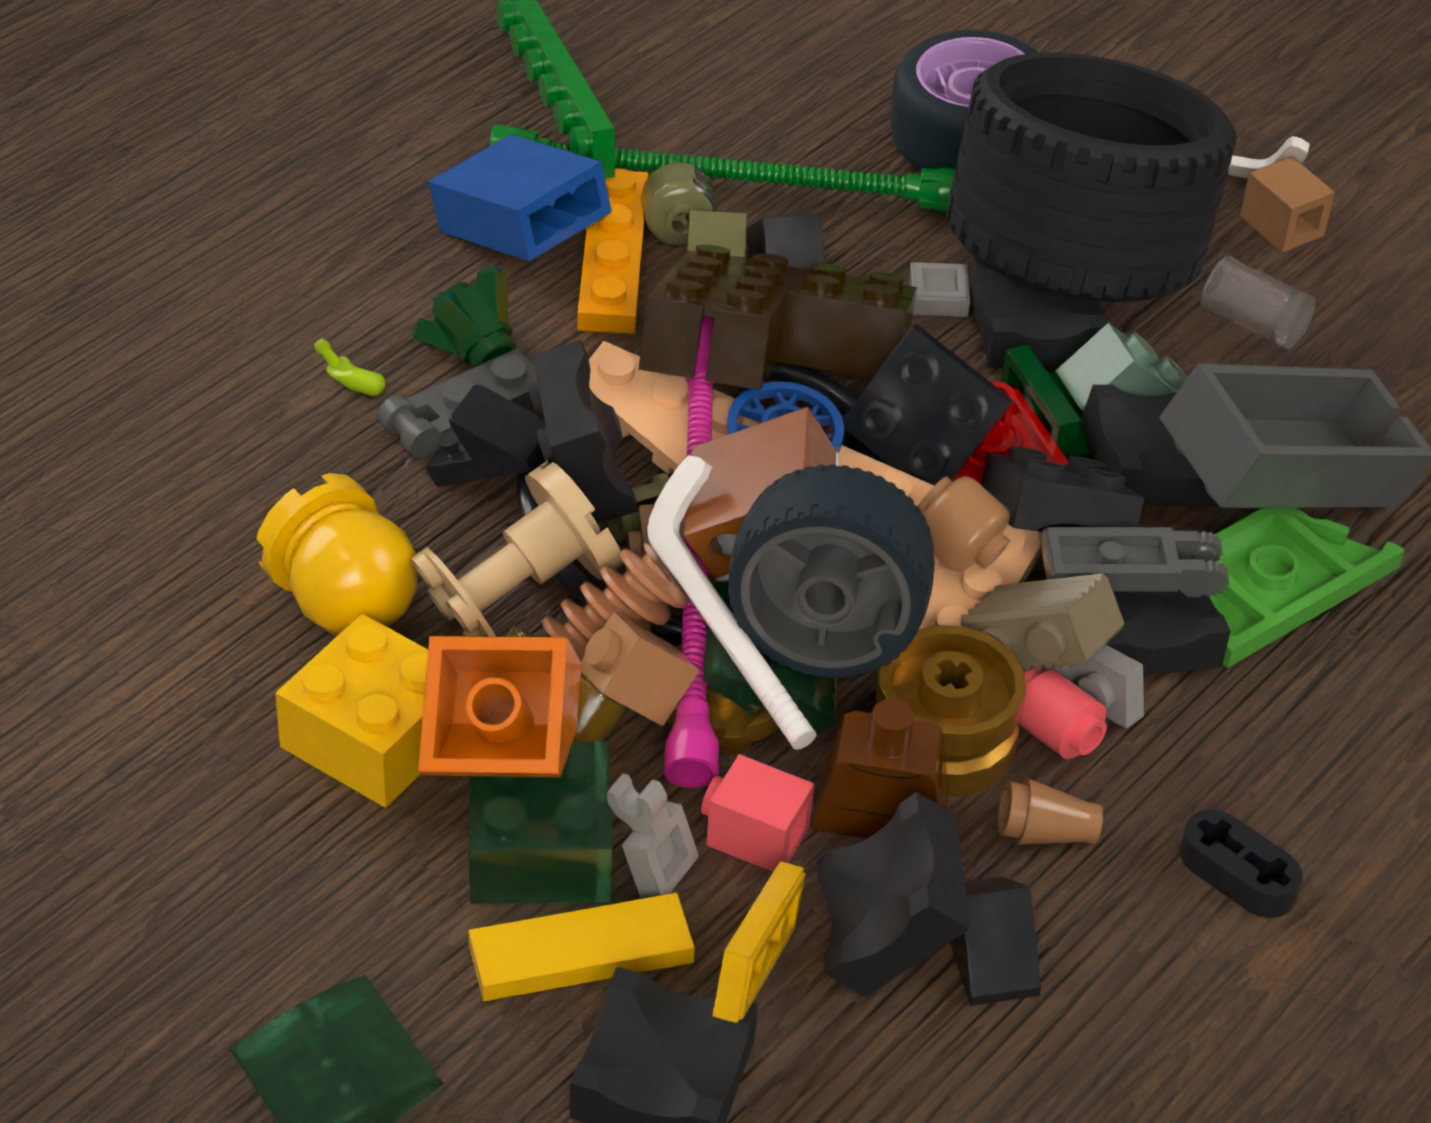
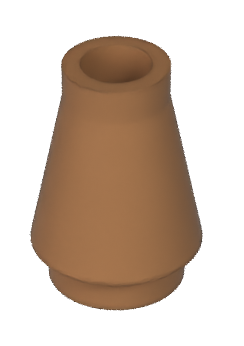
[997,777,1103,845]

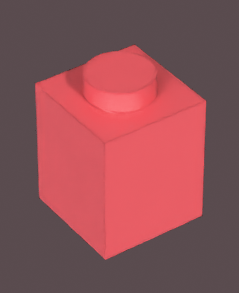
[701,754,814,872]

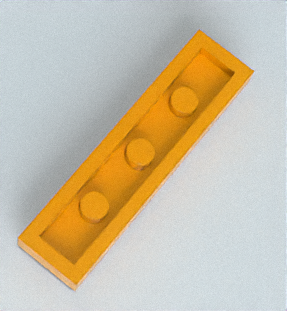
[577,169,648,334]

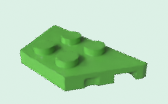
[1209,508,1405,668]

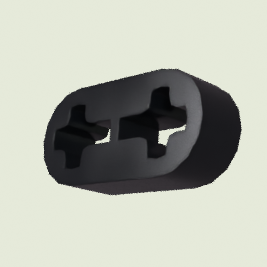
[1180,809,1303,918]

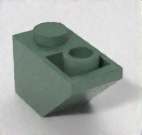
[1056,323,1188,411]

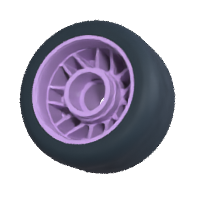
[891,30,1039,171]

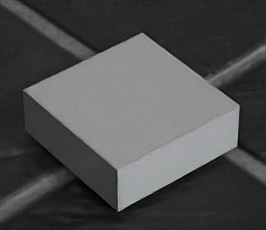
[909,262,970,317]

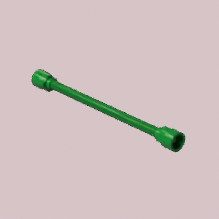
[490,124,955,213]

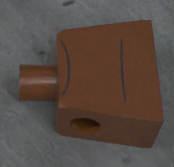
[812,699,949,838]

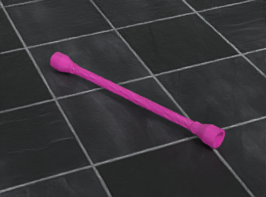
[664,316,719,788]

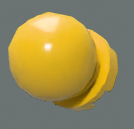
[257,473,418,636]

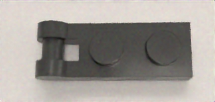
[377,348,537,459]

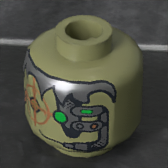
[641,162,717,246]

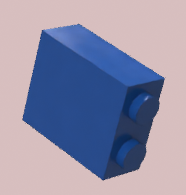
[428,134,612,262]

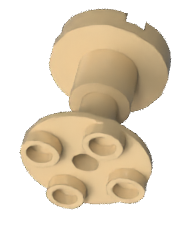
[410,460,624,637]

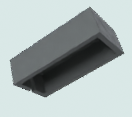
[1159,363,1431,508]

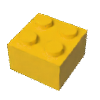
[275,613,428,808]

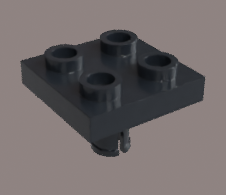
[842,324,1014,486]

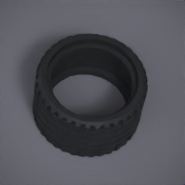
[946,52,1237,302]

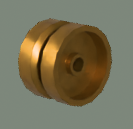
[874,625,1026,797]

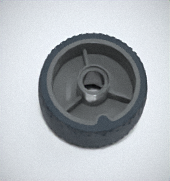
[728,464,935,678]

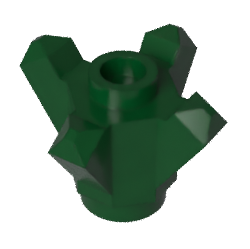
[413,264,516,367]

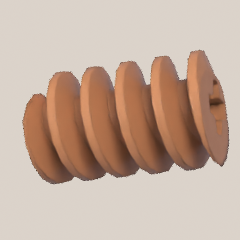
[541,542,690,678]

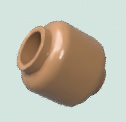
[917,476,1010,572]

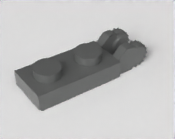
[1041,527,1230,597]

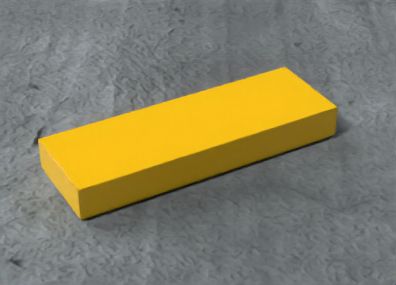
[712,861,806,1023]
[468,893,695,1002]

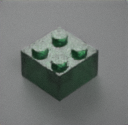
[469,741,612,904]

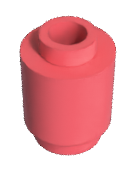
[1018,667,1107,759]

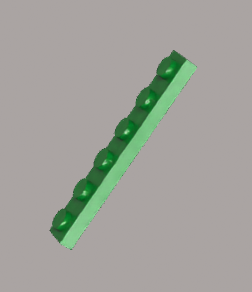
[496,0,615,179]

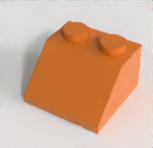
[418,636,581,777]

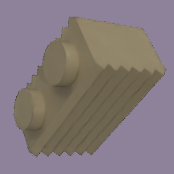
[961,573,1125,672]

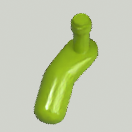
[314,338,385,396]

